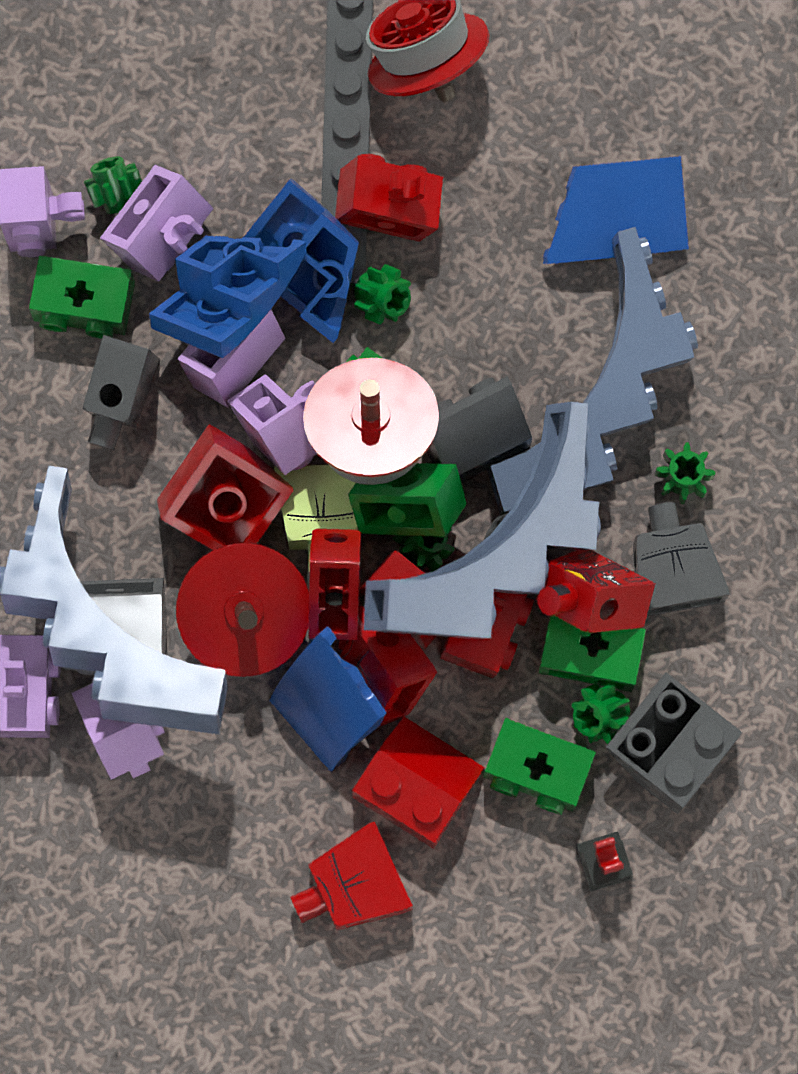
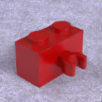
[335,154,443,242]
[440,592,534,679]

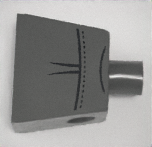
[83,335,160,450]
[633,502,729,617]

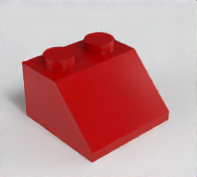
[157,424,294,550]
[352,717,485,849]

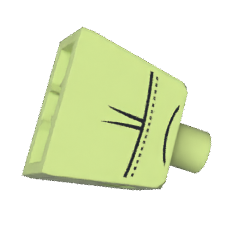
[274,465,358,572]

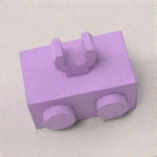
[100,165,214,282]
[0,166,85,257]
[178,310,285,408]
[227,374,316,475]
[0,635,61,738]
[72,683,165,779]

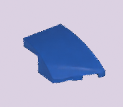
[543,156,689,264]
[243,178,359,343]
[149,236,307,358]
[269,627,386,772]

